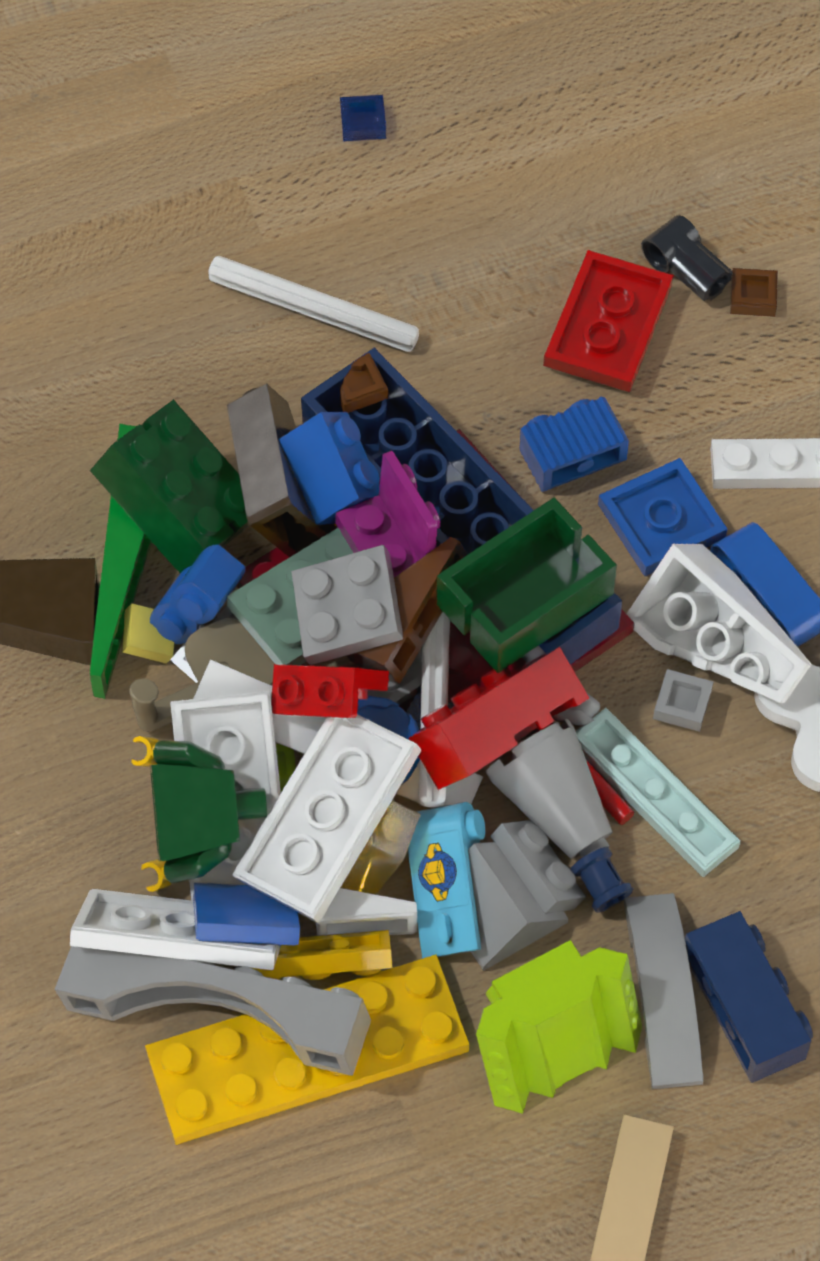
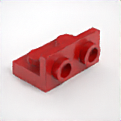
[271,664,389,718]

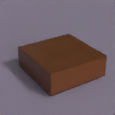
[730,268,778,317]

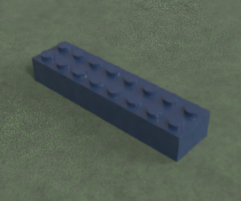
[301,347,622,665]

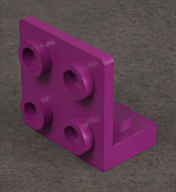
[336,451,441,578]

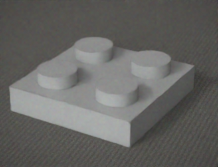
[291,545,403,665]

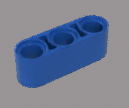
[711,522,820,647]

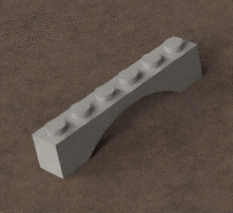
[55,946,371,1076]

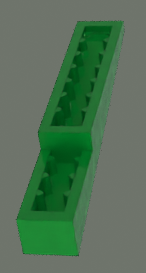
[89,423,152,699]

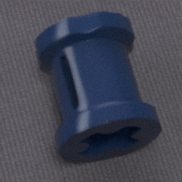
[571,847,634,913]

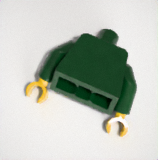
[131,736,267,892]

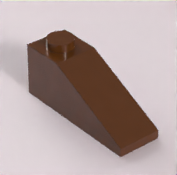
[346,537,468,685]

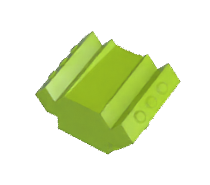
[476,940,642,1114]

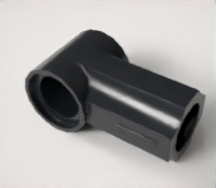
[641,215,733,301]

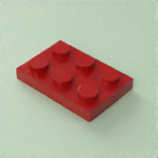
[543,250,674,392]

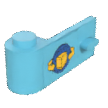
[405,802,485,959]

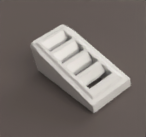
[316,888,417,936]

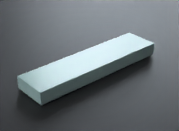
[576,708,740,877]

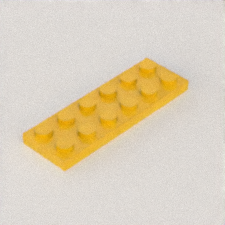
[145,954,469,1145]

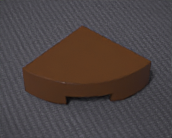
[340,353,388,413]

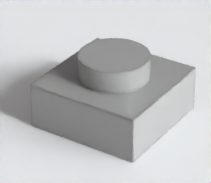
[653,669,714,732]

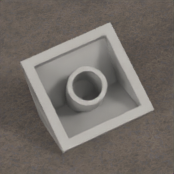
[468,842,569,971]

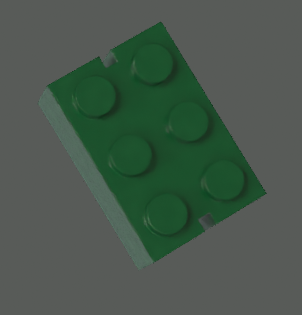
[90,399,249,573]
[437,497,617,673]

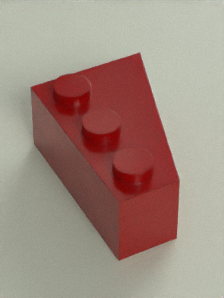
[408,647,589,790]

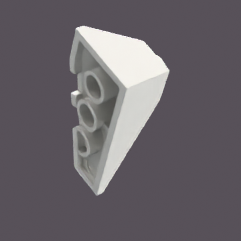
[627,544,812,703]

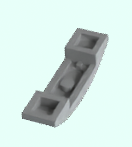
[624,893,703,1090]

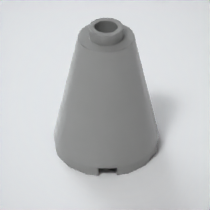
[486,719,613,859]

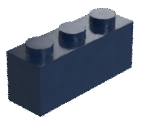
[685,911,813,1083]

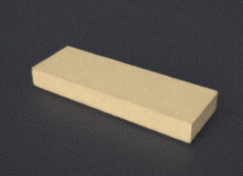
[590,1114,674,1261]

